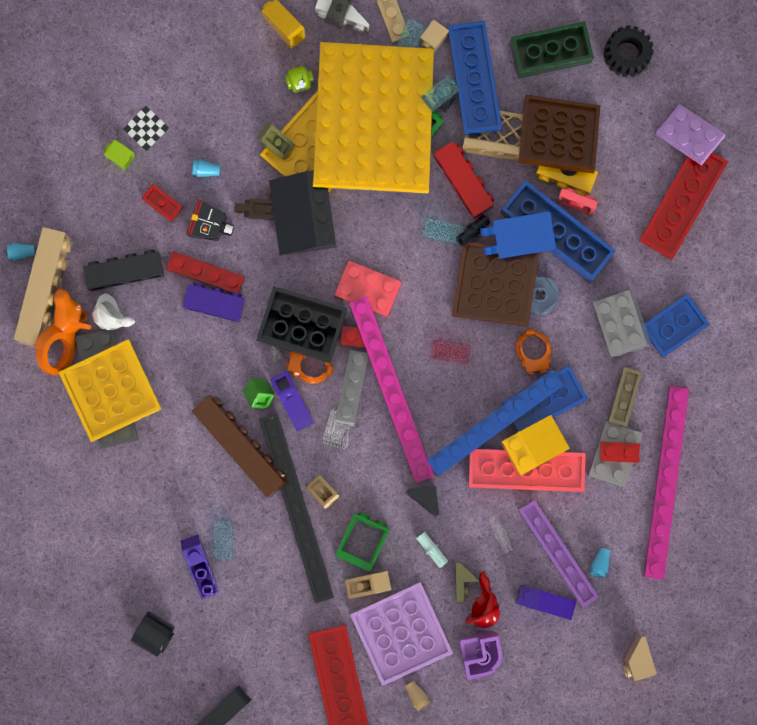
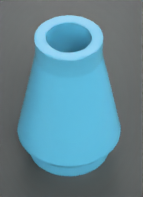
[192,159,220,177]
[7,242,35,261]
[589,548,611,578]

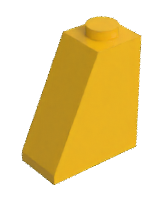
[262,0,306,49]

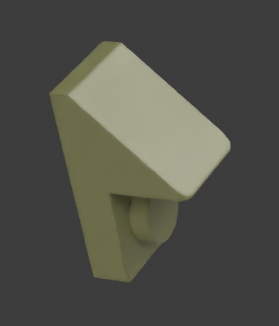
[257,122,295,160]
[455,562,479,602]

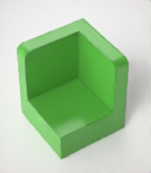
[244,378,275,409]

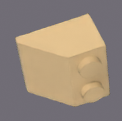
[622,635,657,681]

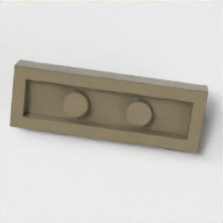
[608,367,643,428]

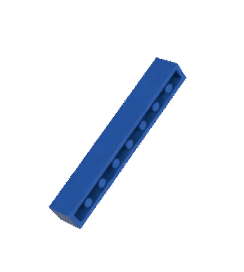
[426,370,564,477]

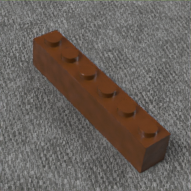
[192,396,288,498]

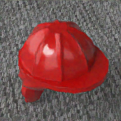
[465,571,500,628]

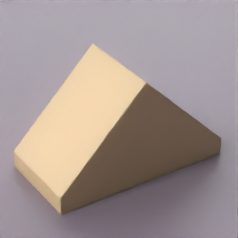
[306,475,340,509]

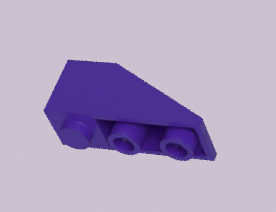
[270,370,314,432]
[180,534,219,600]

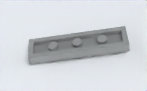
[335,350,369,426]

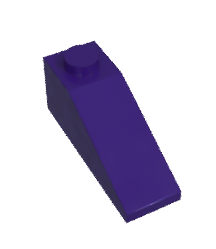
[515,585,577,620]

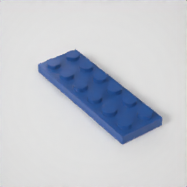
[448,21,502,135]

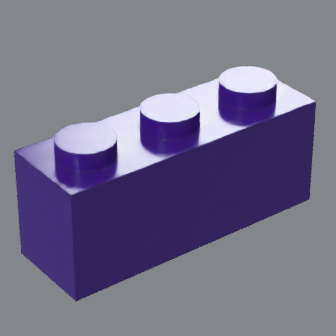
[183,283,245,323]

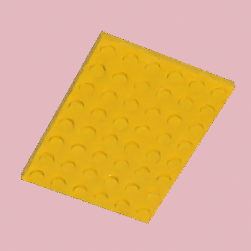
[313,42,434,193]

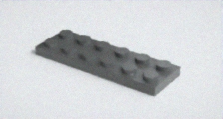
[76,330,139,449]

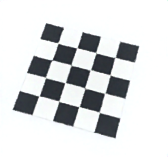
[123,106,169,151]

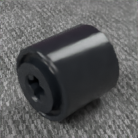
[130,611,175,657]

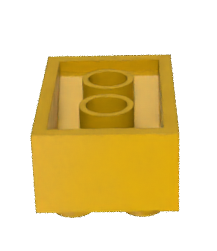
[501,415,570,476]

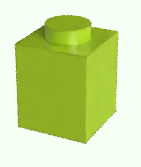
[104,139,135,171]

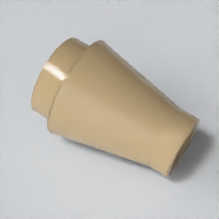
[405,681,431,711]

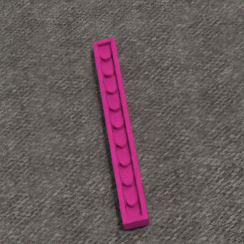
[349,296,434,483]
[644,386,689,580]

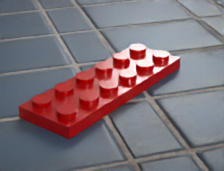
[639,152,728,260]
[308,625,369,725]

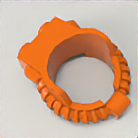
[515,328,552,375]
[286,351,334,384]

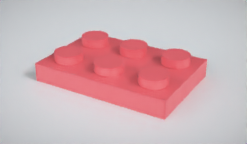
[334,261,402,317]

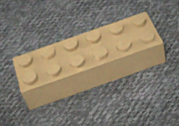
[14,227,73,347]

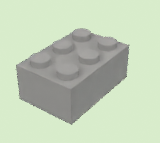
[593,290,652,357]

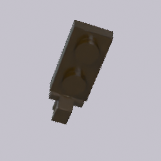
[235,199,274,220]

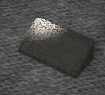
[324,0,353,29]

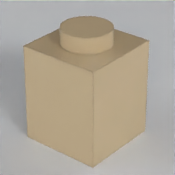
[420,20,449,53]

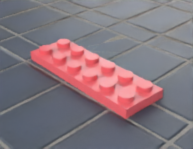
[468,449,586,492]

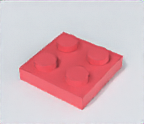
[556,188,598,215]

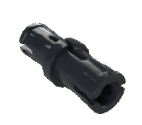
[456,214,490,246]

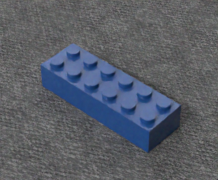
[500,180,616,283]

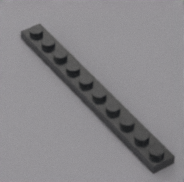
[259,413,334,604]

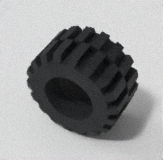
[604,25,654,77]

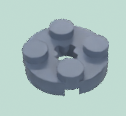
[531,276,559,315]

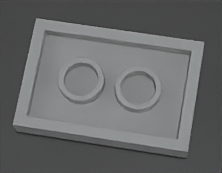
[588,421,643,488]

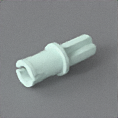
[416,531,448,568]

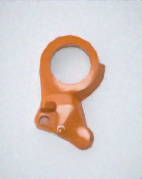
[34,289,92,375]

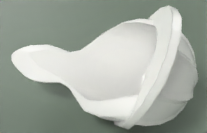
[92,293,135,330]

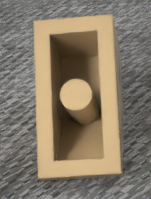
[345,571,391,599]

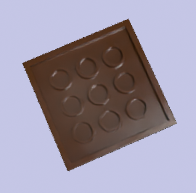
[518,95,601,174]
[452,242,540,327]

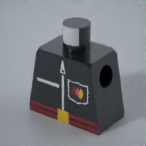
[186,200,234,241]

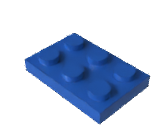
[645,294,710,358]

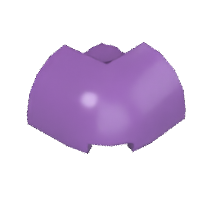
[459,631,502,680]

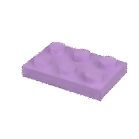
[656,104,725,166]

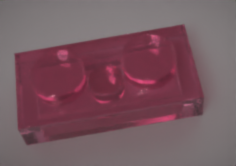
[430,340,471,364]

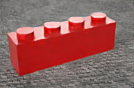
[433,141,494,220]

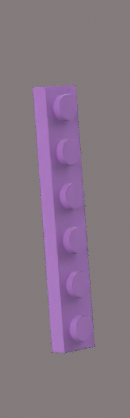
[518,500,599,608]

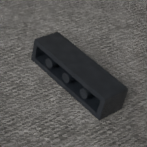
[83,250,165,291]

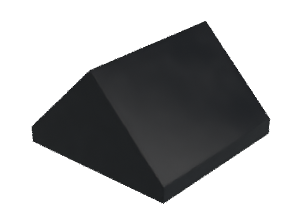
[406,486,439,517]

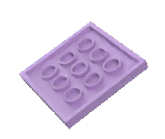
[350,582,453,686]

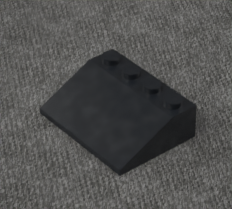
[269,170,336,256]
[256,286,347,363]

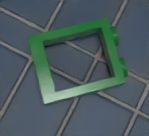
[335,512,390,572]

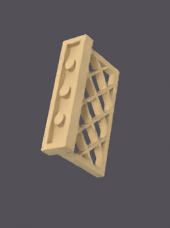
[462,111,523,161]

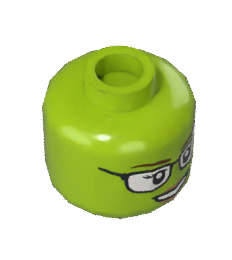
[285,66,314,93]

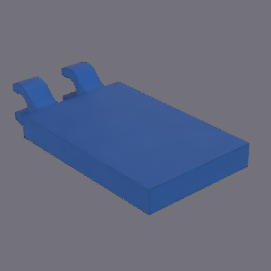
[480,211,557,259]

